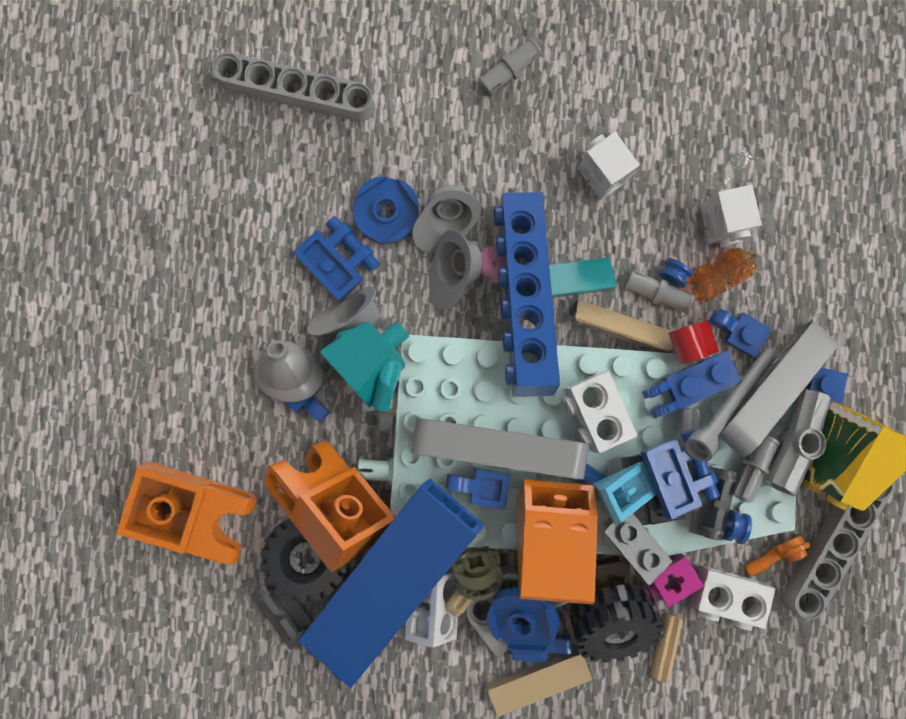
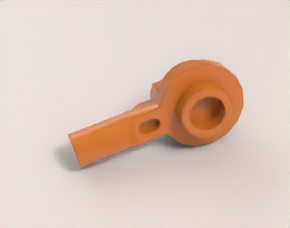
[744,535,811,577]

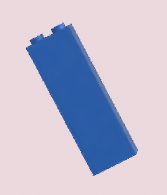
[299,479,485,688]

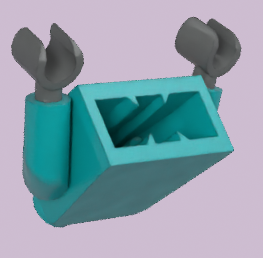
[320,321,409,431]

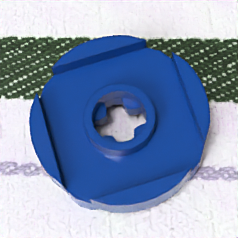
[353,177,419,244]
[487,587,559,656]

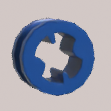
[659,258,694,288]
[723,510,752,545]

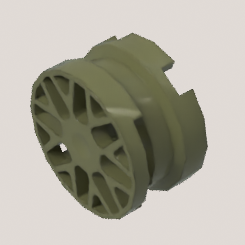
[452,545,503,600]

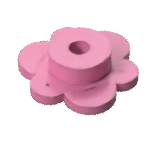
[481,246,503,284]

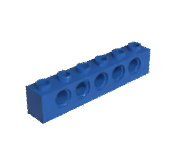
[494,192,560,397]

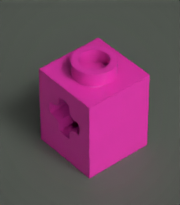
[644,553,704,608]

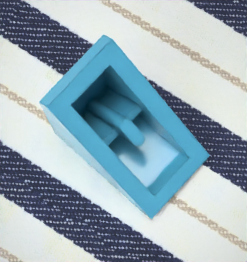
[592,461,656,524]

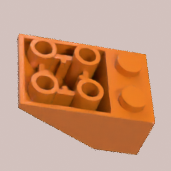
[516,479,598,604]

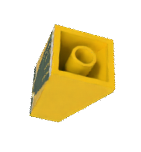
[802,400,906,511]

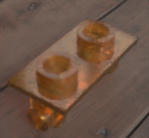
[686,248,757,303]

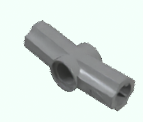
[766,389,831,496]

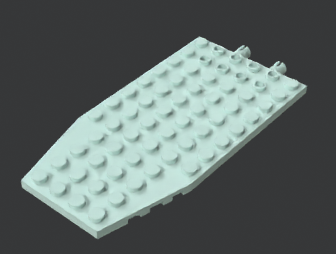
[358,335,797,556]

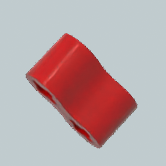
[669,320,719,365]

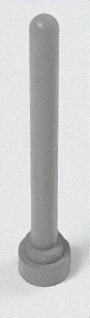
[685,348,776,462]

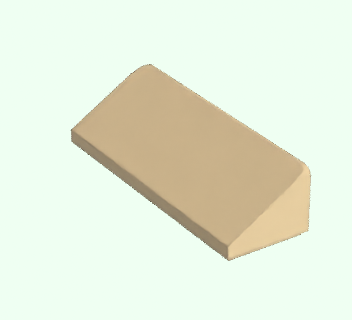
[571,300,673,353]
[486,648,592,717]

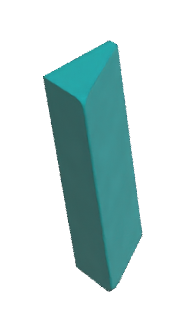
[517,257,617,298]

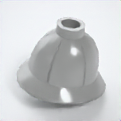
[254,340,323,402]

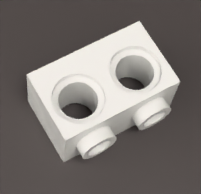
[578,132,640,200]
[700,185,762,248]
[563,371,638,454]
[690,565,775,631]
[405,568,458,648]

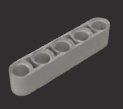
[212,52,375,121]
[718,320,839,458]
[411,418,589,480]
[784,483,894,620]

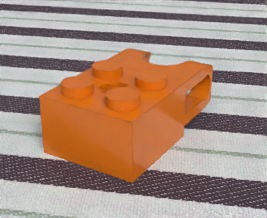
[264,441,395,572]
[116,461,258,565]

